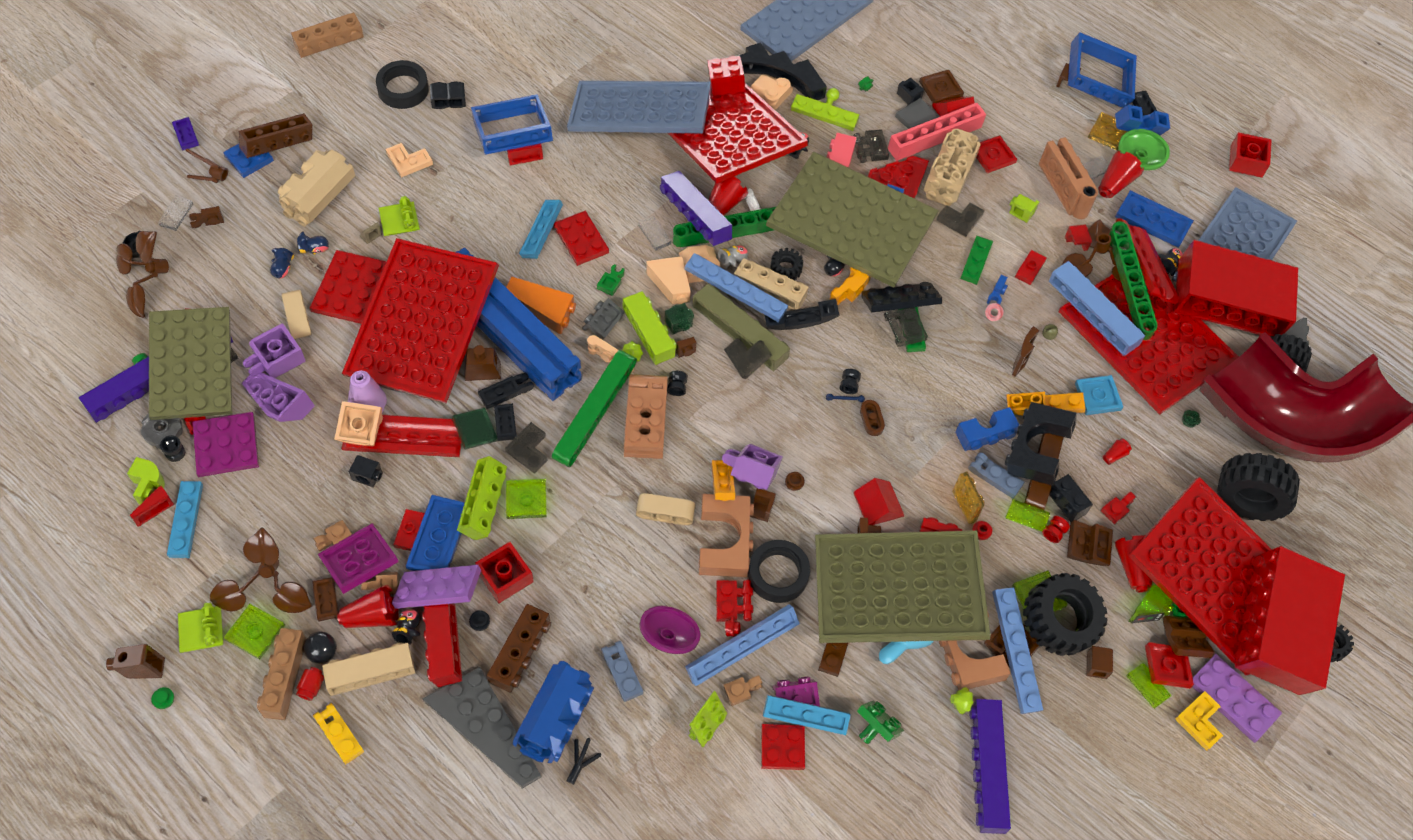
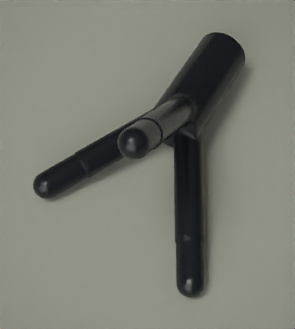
[566,738,601,785]

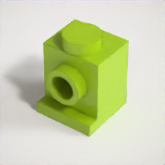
[1009,194,1040,223]

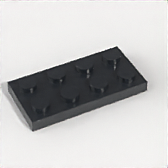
[862,282,942,313]

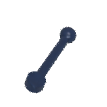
[826,394,865,402]

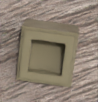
[360,222,382,244]

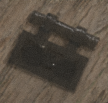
[853,129,889,163]

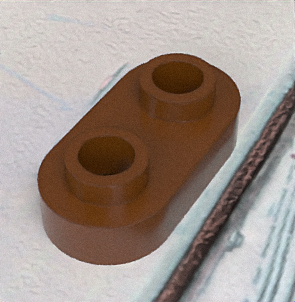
[860,400,885,436]

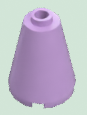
[348,371,387,412]

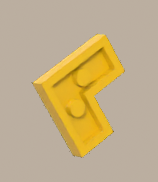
[1175,691,1223,751]

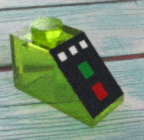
[1128,584,1174,624]

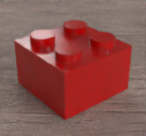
[707,56,746,96]
[1229,132,1272,178]
[475,542,534,604]

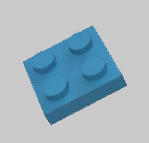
[1075,375,1123,415]

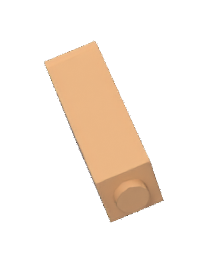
[646,256,691,304]

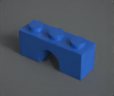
[1115,104,1170,135]
[955,407,1019,451]

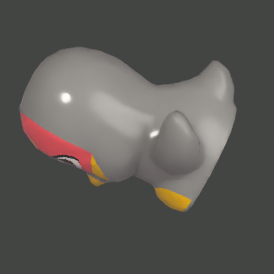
[718,245,748,270]

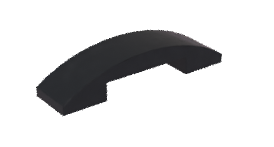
[764,299,840,330]

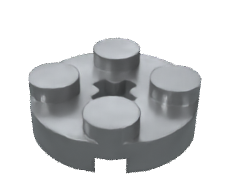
[140,414,183,449]

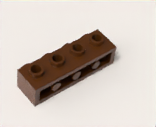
[238,113,313,158]
[487,604,552,693]

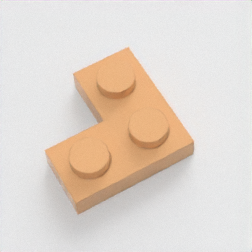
[386,143,433,178]

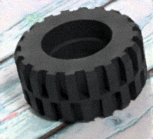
[1217,453,1300,521]
[1023,573,1108,656]

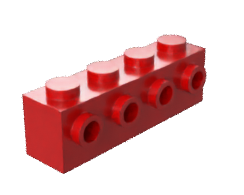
[422,603,462,688]

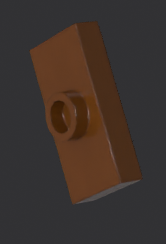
[312,577,339,622]

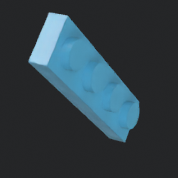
[519,200,563,259]
[167,481,203,558]
[762,695,851,735]

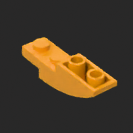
[830,267,871,305]
[1006,392,1085,416]

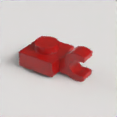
[1101,492,1136,525]

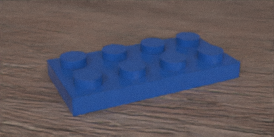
[1115,190,1194,248]
[406,495,465,571]

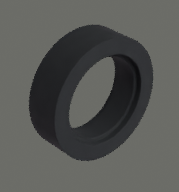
[376,60,429,109]
[748,540,810,603]

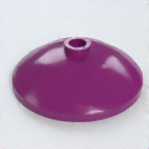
[639,606,701,654]

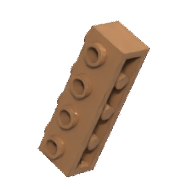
[291,12,364,58]
[257,628,306,721]

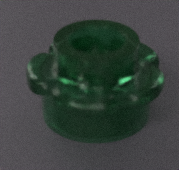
[1182,410,1201,428]

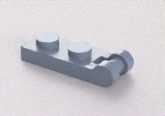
[968,452,1025,499]
[601,641,643,702]

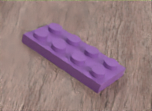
[392,565,481,609]
[1192,654,1282,743]

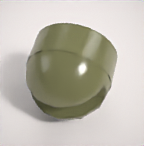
[1042,324,1058,340]

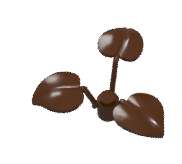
[1062,219,1134,281]
[116,231,169,318]
[210,527,312,613]

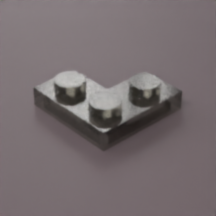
[936,203,985,237]
[724,338,772,379]
[505,422,548,474]

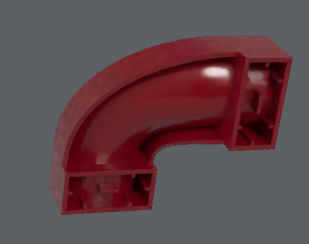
[1200,332,1413,463]

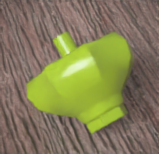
[622,341,643,362]
[950,687,974,714]

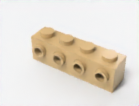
[734,258,809,310]
[322,643,415,696]

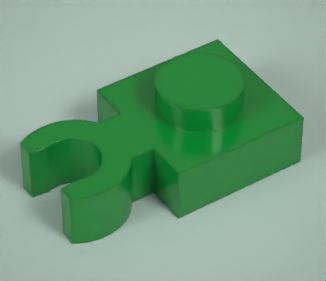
[597,264,625,296]

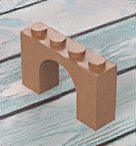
[699,494,754,577]
[939,611,1010,690]

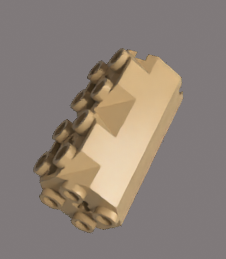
[924,129,981,206]
[278,149,355,227]

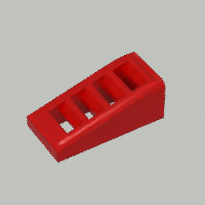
[130,486,174,527]

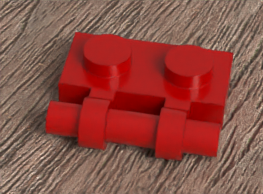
[716,580,754,622]

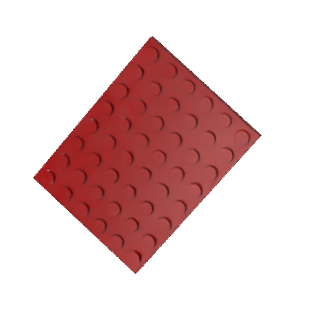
[668,83,808,184]
[342,238,499,404]
[1058,275,1239,415]
[1128,477,1272,676]

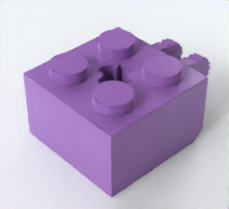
[243,323,306,378]
[722,444,783,490]

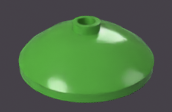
[1118,129,1170,170]

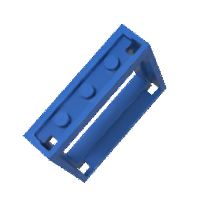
[1068,32,1137,108]
[471,94,553,155]

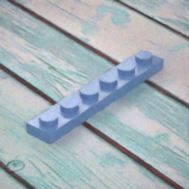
[684,253,788,322]
[992,587,1043,714]
[685,604,800,686]

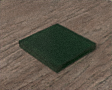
[452,408,498,450]

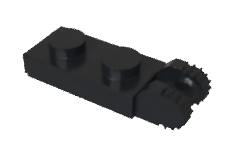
[478,372,534,410]

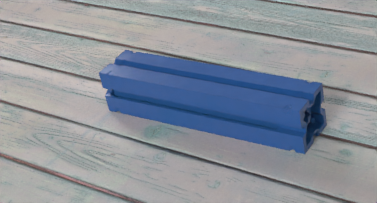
[456,247,582,401]

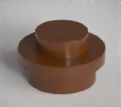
[785,472,805,491]

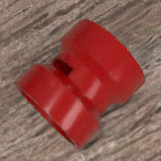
[1042,516,1070,544]

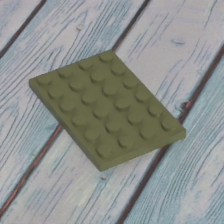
[149,307,232,420]

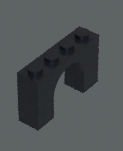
[1005,402,1077,486]

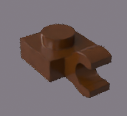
[189,206,224,228]

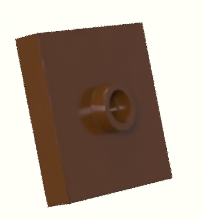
[919,69,964,103]

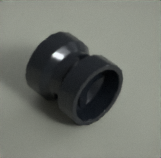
[839,369,861,394]
[667,370,688,396]
[160,435,186,462]

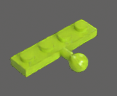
[791,88,860,131]

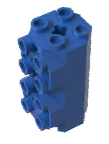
[512,661,594,763]

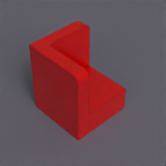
[1065,224,1092,251]

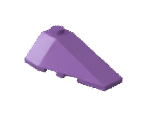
[242,373,315,422]

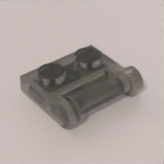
[884,307,928,347]

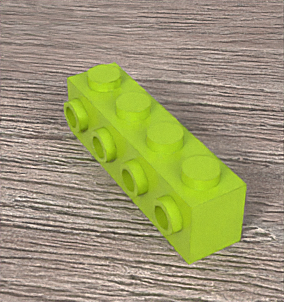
[623,291,677,365]
[457,456,507,540]

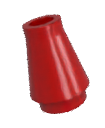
[1102,438,1132,465]

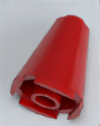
[1098,151,1144,198]
[708,176,748,216]
[1115,535,1152,593]
[337,585,399,628]

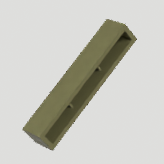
[692,283,790,372]

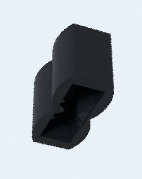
[430,81,466,109]

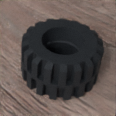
[1270,334,1312,372]

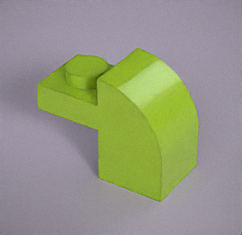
[127,457,165,504]

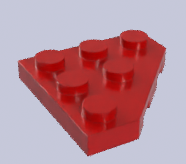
[868,156,929,199]

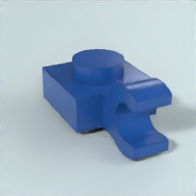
[987,275,1008,305]

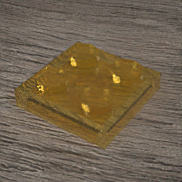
[1088,112,1128,151]
[952,472,985,524]

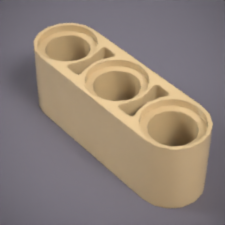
[282,289,312,339]
[636,493,696,525]

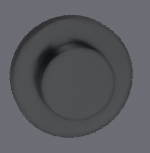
[469,611,490,631]

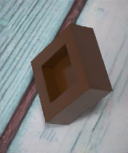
[676,337,697,358]

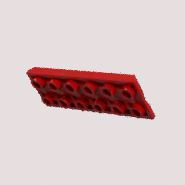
[1116,218,1179,305]
[342,415,465,458]

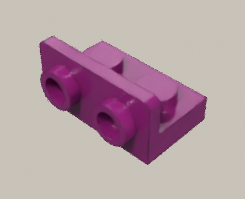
[772,676,820,706]

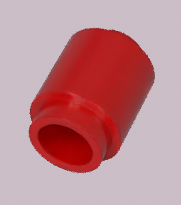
[296,667,324,701]

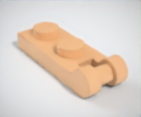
[587,335,634,373]

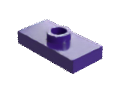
[172,117,200,151]

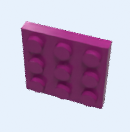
[193,412,259,477]
[318,523,399,594]

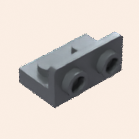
[582,298,625,340]

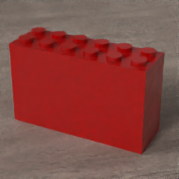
[1174,240,1299,336]
[1235,546,1345,695]

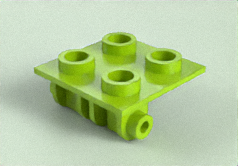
[379,196,420,236]
[178,603,224,653]
[688,691,727,747]

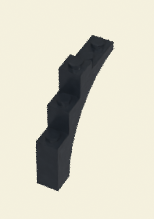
[738,42,827,100]

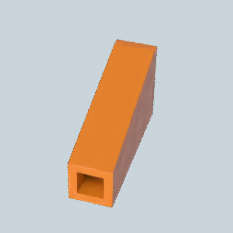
[506,276,576,334]

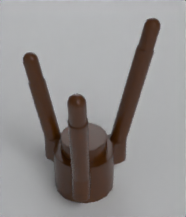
[186,149,228,183]

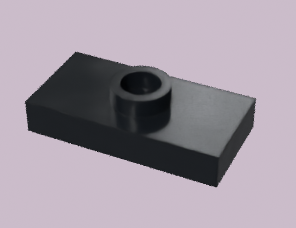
[1132,91,1157,116]
[494,403,517,441]

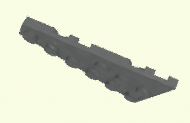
[422,667,541,789]

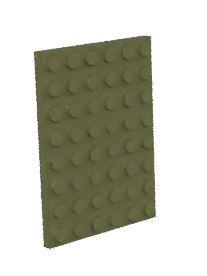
[766,151,939,288]
[815,531,991,643]

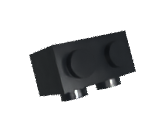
[1049,474,1093,522]

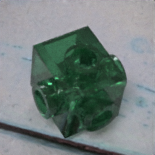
[664,303,694,335]

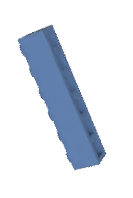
[1049,261,1145,356]

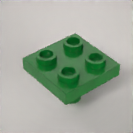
[857,700,904,744]

